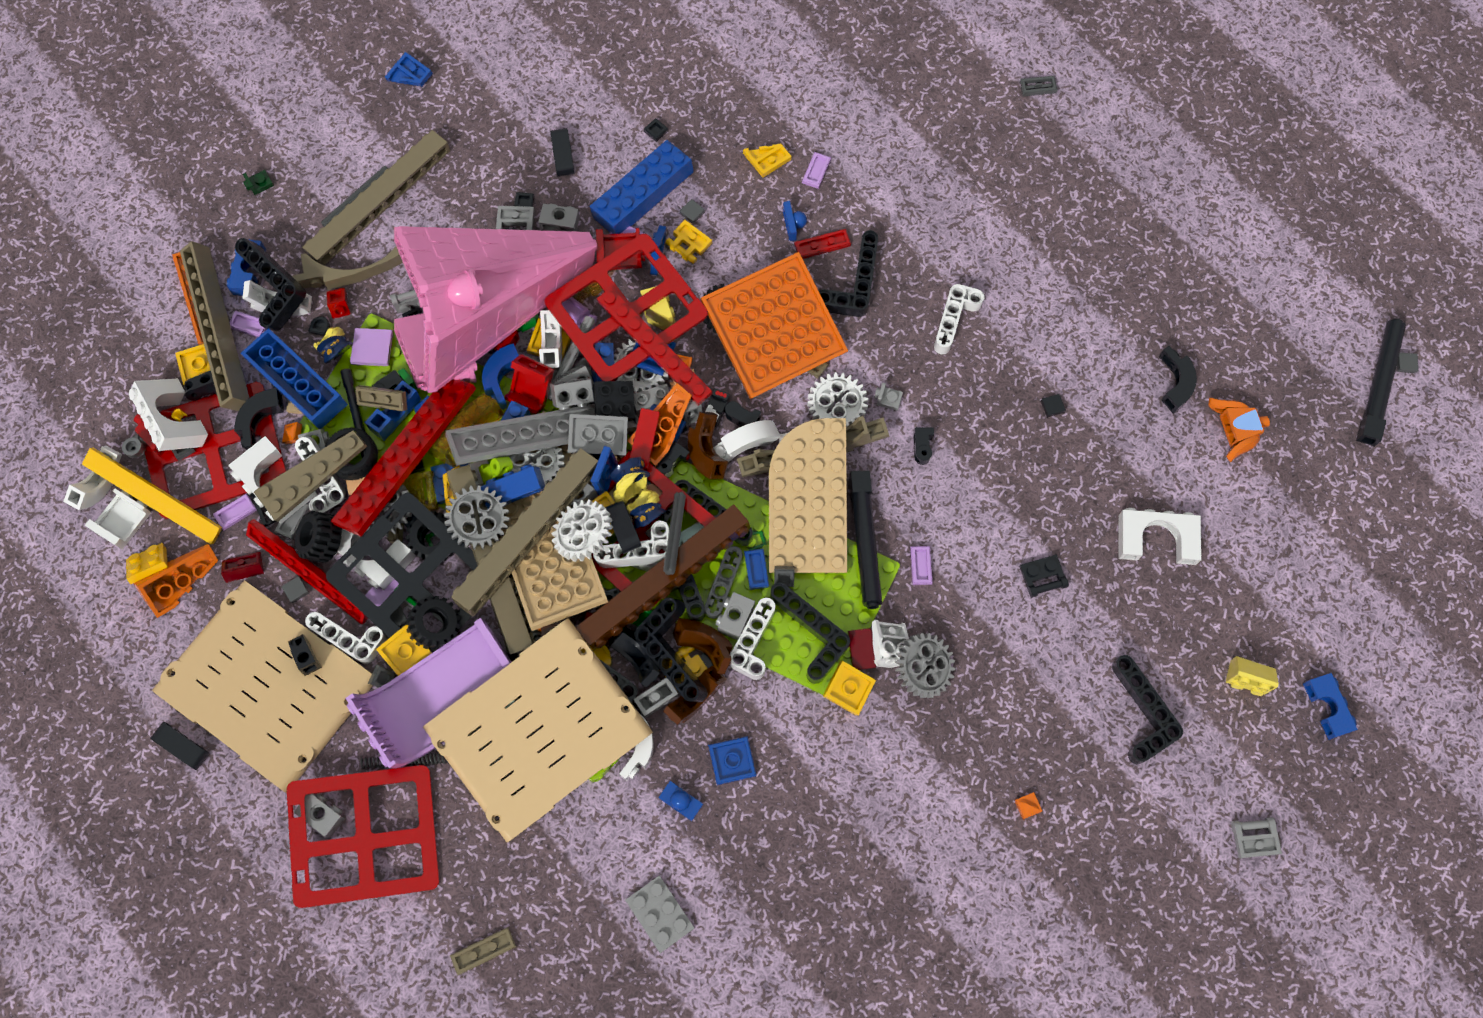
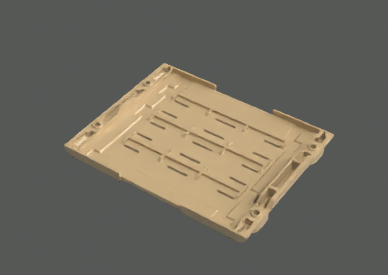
[152,580,372,793]
[423,618,653,843]

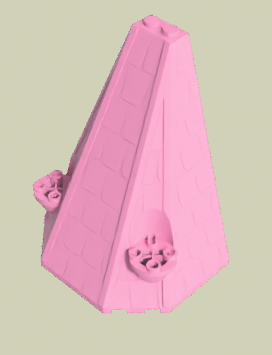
[394,226,597,393]

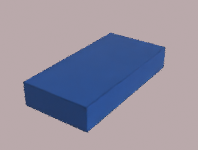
[744,549,769,590]

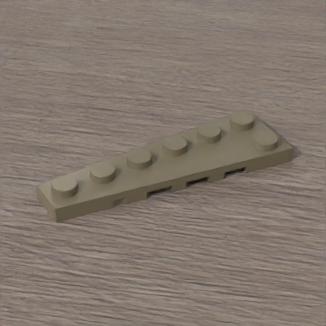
[254,430,367,522]

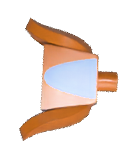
[1209,398,1270,462]

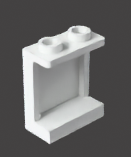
[85,489,151,550]

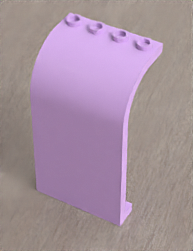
[346,618,512,768]

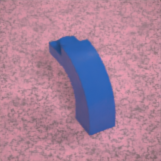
[482,343,519,411]

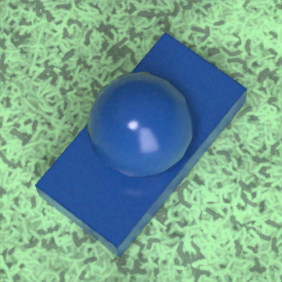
[783,201,807,241]
[658,781,703,822]

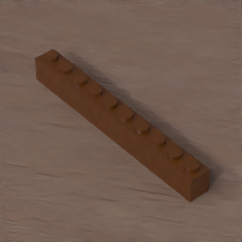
[576,504,751,650]

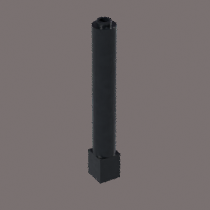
[1356,319,1406,447]
[849,471,882,609]

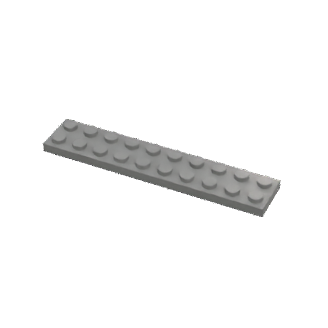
[445,404,639,465]

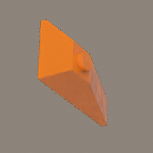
[627,383,692,466]
[133,544,218,618]

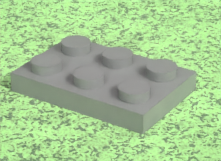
[568,414,628,456]
[625,875,695,954]

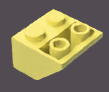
[640,286,675,330]
[1226,656,1279,696]

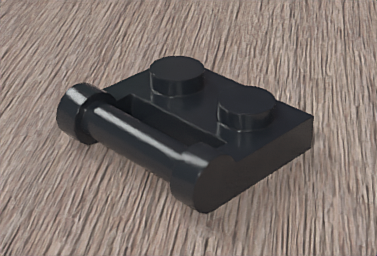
[1019,554,1069,598]

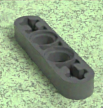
[705,546,742,619]

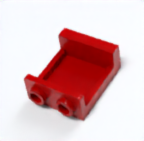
[596,228,645,270]
[504,354,554,414]

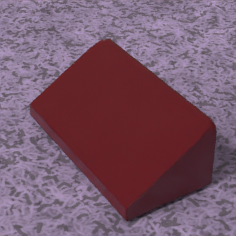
[221,552,264,583]
[848,628,876,670]

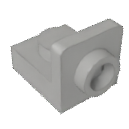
[874,382,903,411]

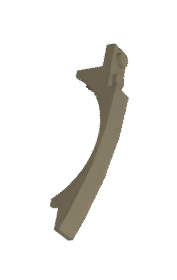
[292,246,403,290]
[737,416,890,477]

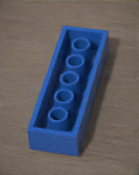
[589,140,694,234]
[241,328,348,429]

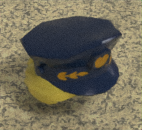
[314,327,353,364]
[610,457,650,504]
[626,489,666,529]

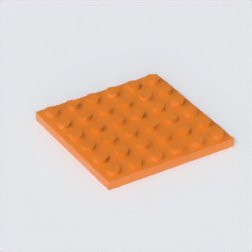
[700,252,848,399]

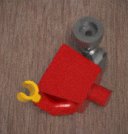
[122,409,187,458]

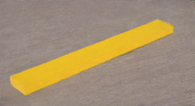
[82,447,223,544]

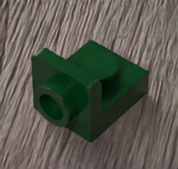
[242,170,274,195]

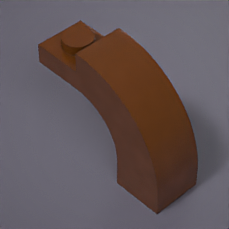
[688,412,728,479]
[673,618,733,674]
[663,665,727,725]

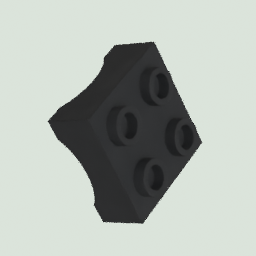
[593,381,635,421]

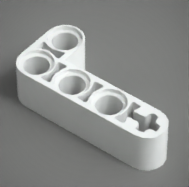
[934,284,984,354]
[295,436,347,513]
[593,521,669,568]
[730,598,775,680]
[305,612,387,664]

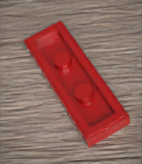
[794,229,851,259]
[630,408,661,469]

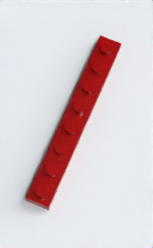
[597,287,712,406]
[246,519,368,625]

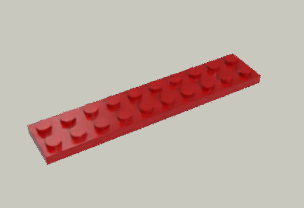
[331,380,476,537]

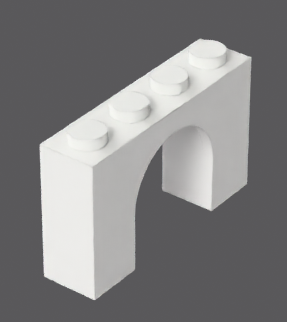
[129,378,208,451]
[228,436,317,524]
[1118,508,1201,565]
[335,529,416,590]

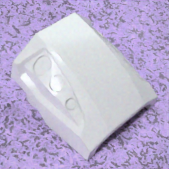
[872,620,909,668]

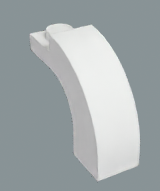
[242,280,312,316]
[539,310,562,368]
[714,420,781,462]
[63,446,122,510]
[620,709,654,781]

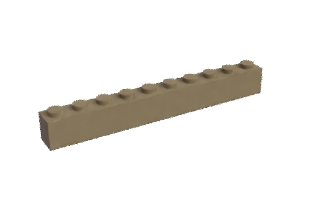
[302,130,450,266]
[180,241,249,411]
[451,448,598,617]
[447,465,535,658]

